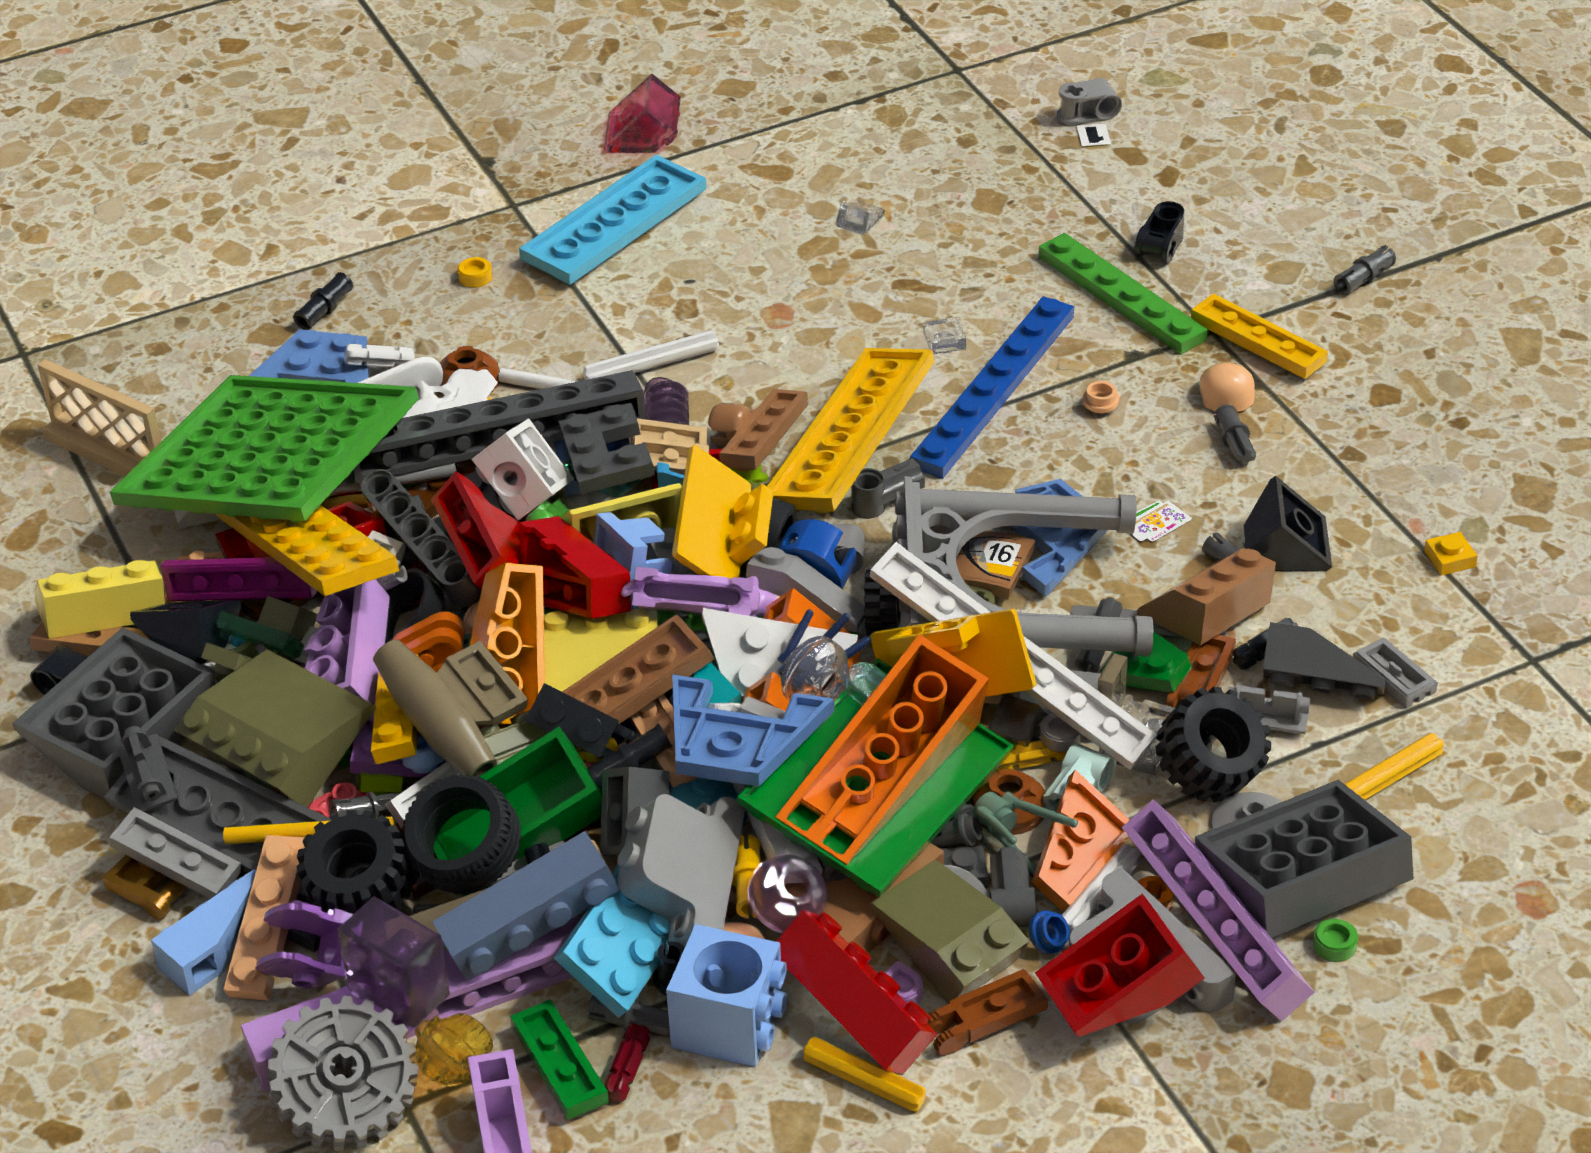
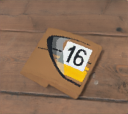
[956,531,1035,600]

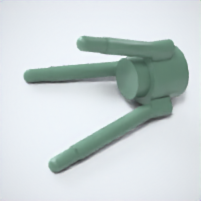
[972,792,1078,877]

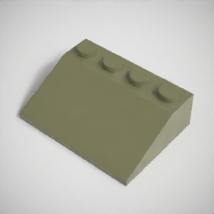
[174,649,376,807]

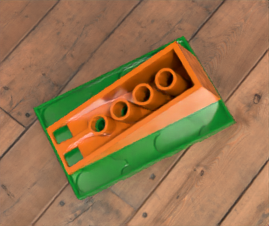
[737,634,1014,897]

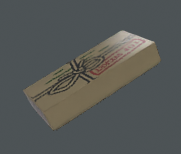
[1097,653,1128,710]

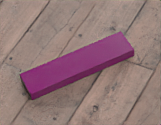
[160,557,317,601]

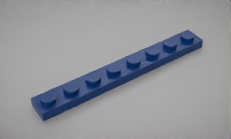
[910,296,1074,479]

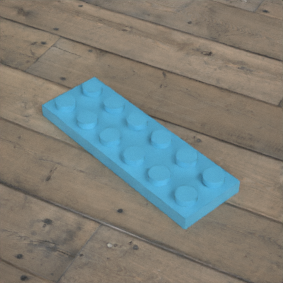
[519,155,707,285]

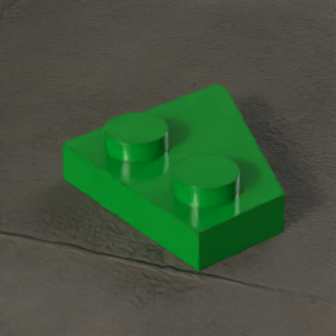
[1100,631,1192,693]

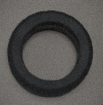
[402,775,521,894]

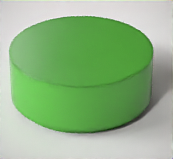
[1313,919,1358,962]

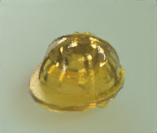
[415,1013,493,1087]

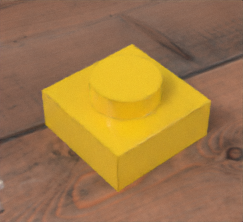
[1424,531,1478,576]

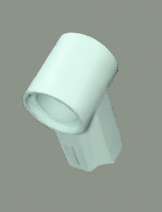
[1043,743,1115,812]

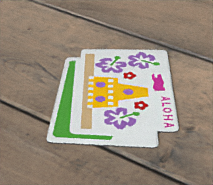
[1131,501,1192,542]

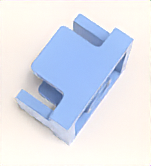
[593,512,673,609]

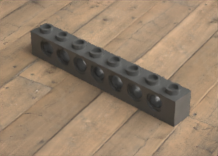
[352,370,647,483]

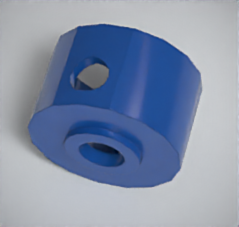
[778,519,856,589]

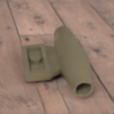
[373,640,528,777]

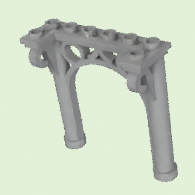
[892,476,1153,657]

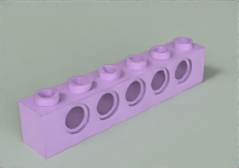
[1122,799,1315,1021]

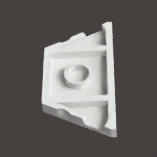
[702,608,858,699]

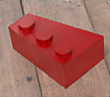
[520,516,631,619]

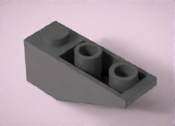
[1263,622,1386,699]

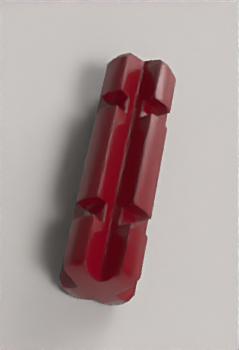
[603,1023,650,1103]

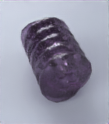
[643,377,689,425]

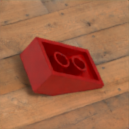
[1035,893,1205,1037]

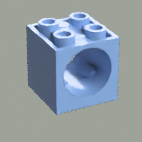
[666,924,788,1067]

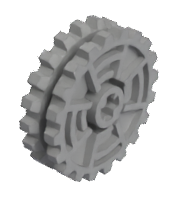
[268,996,418,1151]

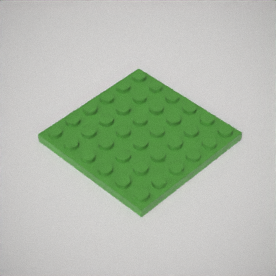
[110,375,419,522]

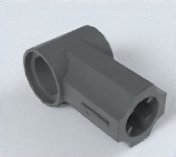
[851,458,925,519]
[990,847,1036,927]

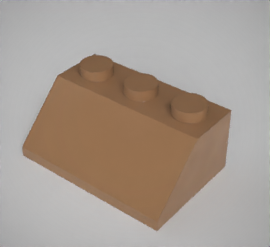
[1137,548,1276,645]

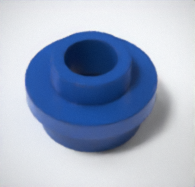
[1028,910,1070,955]

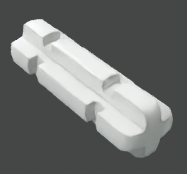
[344,344,415,368]

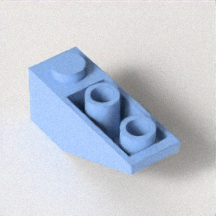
[151,869,256,996]

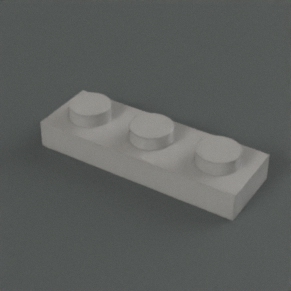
[109,807,241,899]

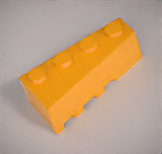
[469,563,545,730]

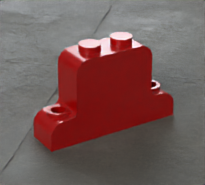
[431,471,521,589]

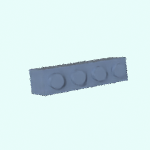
[432,831,620,981]

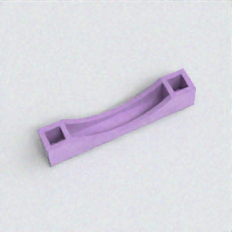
[468,1049,532,1153]

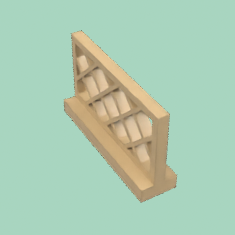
[38,359,161,477]

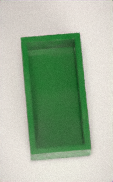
[434,726,602,896]

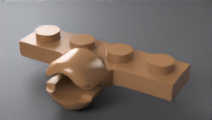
[708,389,808,471]

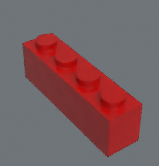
[776,910,938,1074]

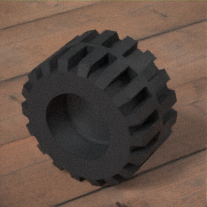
[1155,687,1271,802]
[296,810,414,928]

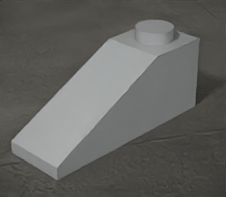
[746,547,865,632]

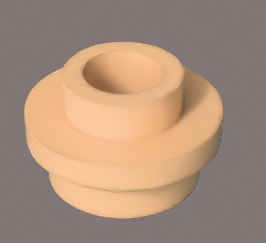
[1083,381,1119,414]

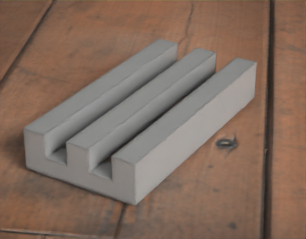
[1353,637,1438,709]

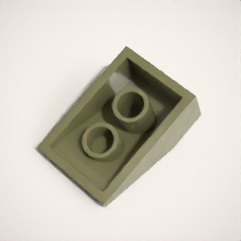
[869,859,1029,1003]

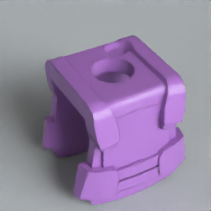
[255,900,359,988]

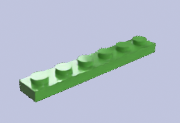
[1038,233,1208,355]

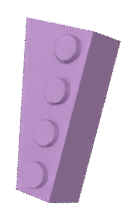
[304,579,390,706]

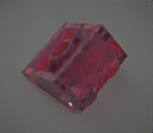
[604,73,681,153]

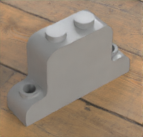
[618,794,746,948]
[1069,867,1236,1024]

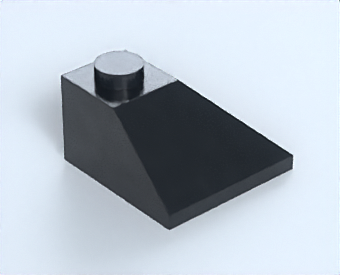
[1243,476,1332,571]
[130,600,241,664]

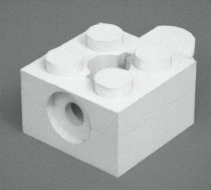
[472,418,574,520]

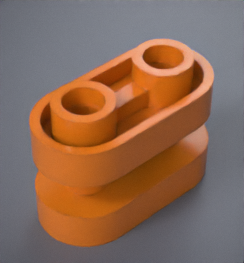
[392,612,465,673]

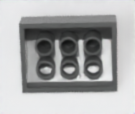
[12,627,216,801]
[1195,780,1414,938]

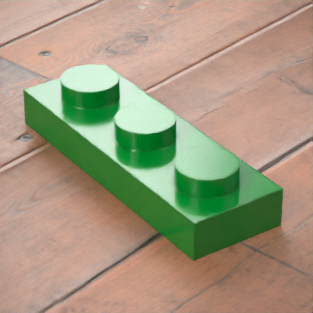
[510,999,609,1120]

